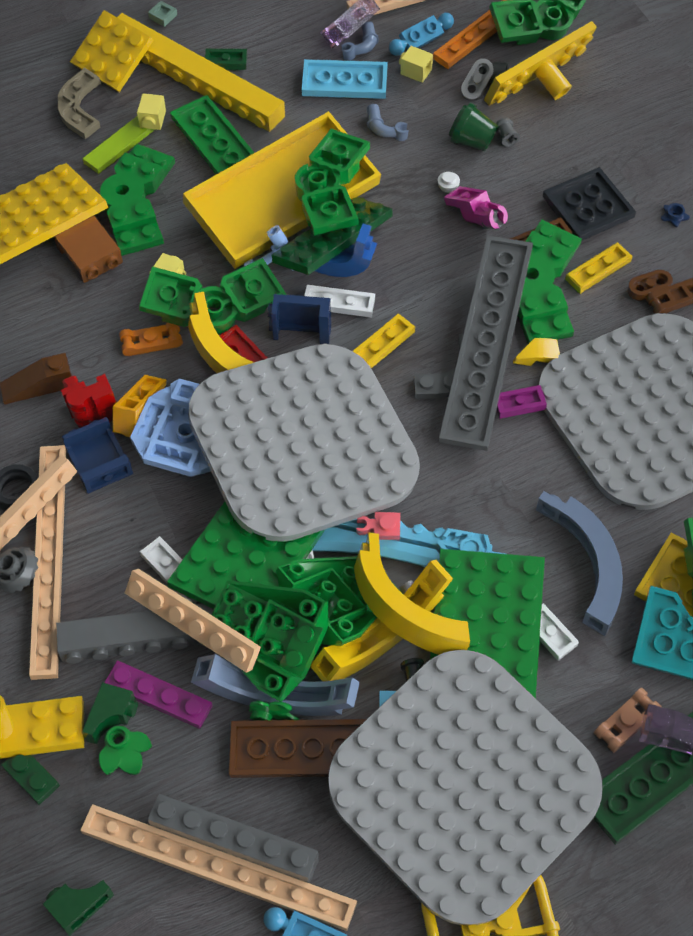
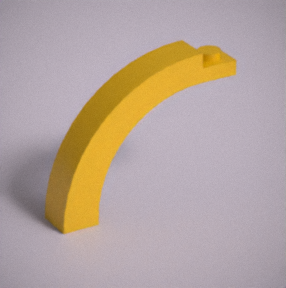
[188,292,254,373]
[354,533,470,655]
[310,560,453,682]

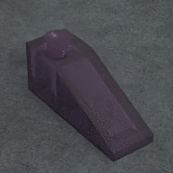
[320,0,380,49]
[639,704,693,755]

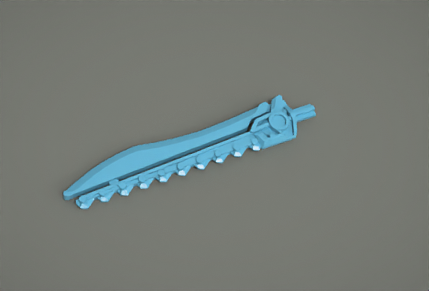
[312,517,505,567]

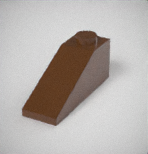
[0,352,72,405]

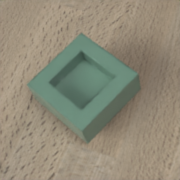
[148,1,177,27]

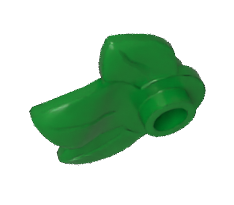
[249,701,299,721]
[99,726,152,775]

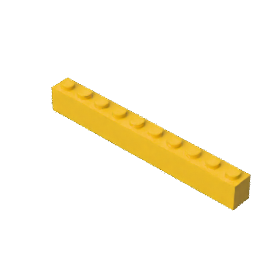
[117,13,285,132]

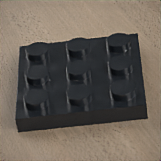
[543,167,636,241]

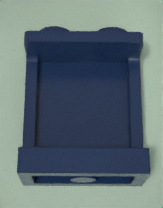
[268,294,332,344]
[62,417,133,494]

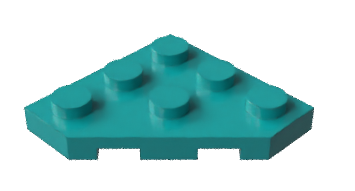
[631,586,693,680]

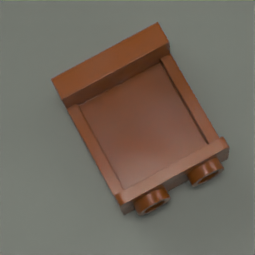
[54,215,123,283]

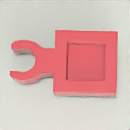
[356,512,401,540]

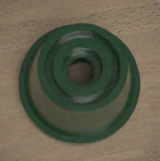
[449,102,498,152]

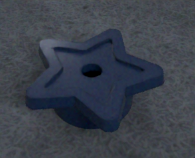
[661,203,690,227]

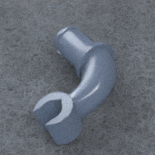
[342,22,379,60]
[367,104,409,141]

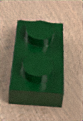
[205,48,248,70]
[2,755,60,805]

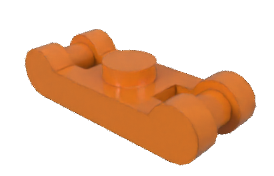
[119,323,183,356]

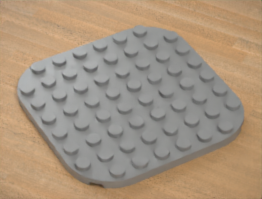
[539,313,693,510]
[188,344,420,541]
[329,650,602,925]

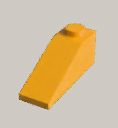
[113,375,167,437]

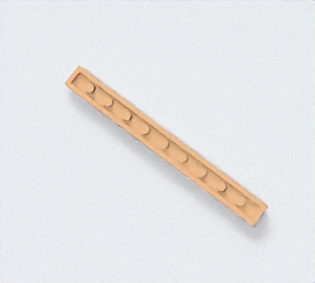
[29,445,66,680]
[80,804,357,931]

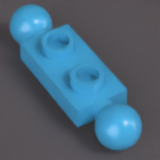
[389,13,454,56]
[263,907,347,936]

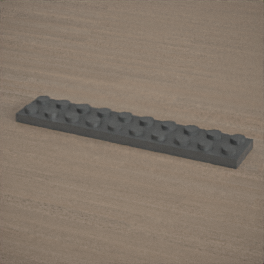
[439,235,533,451]

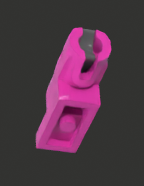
[444,186,508,229]

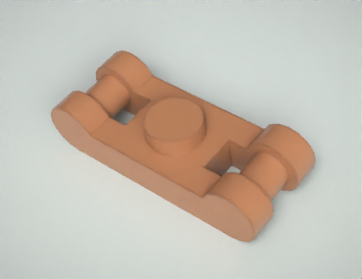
[594,688,662,753]

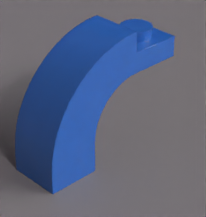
[315,224,377,277]

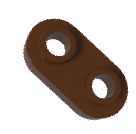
[627,270,673,300]

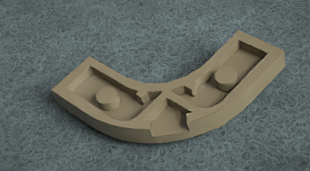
[58,68,101,140]

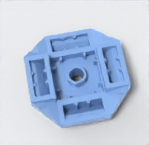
[130,379,211,477]

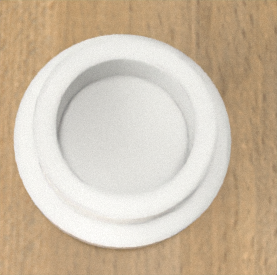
[438,172,460,193]

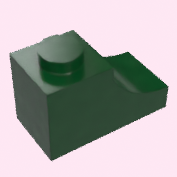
[82,682,138,744]
[43,880,114,936]

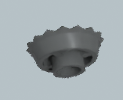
[0,546,38,593]

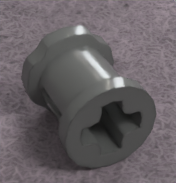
[496,117,520,147]

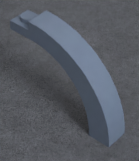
[536,491,623,636]
[191,654,359,716]

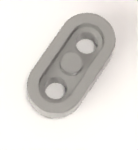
[461,59,494,100]

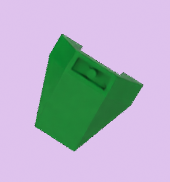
[276,556,401,646]
[212,580,328,702]

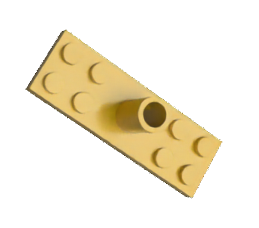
[484,21,597,106]
[0,696,84,759]

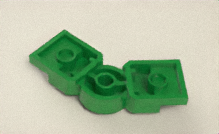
[489,0,586,45]
[295,129,370,235]
[100,143,175,256]
[517,219,582,344]
[139,258,286,334]

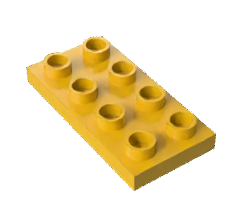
[183,111,381,269]

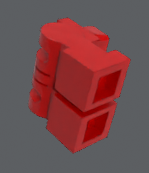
[61,374,117,428]

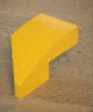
[513,338,560,366]

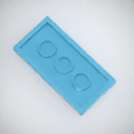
[302,59,387,99]

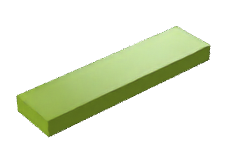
[83,115,155,174]

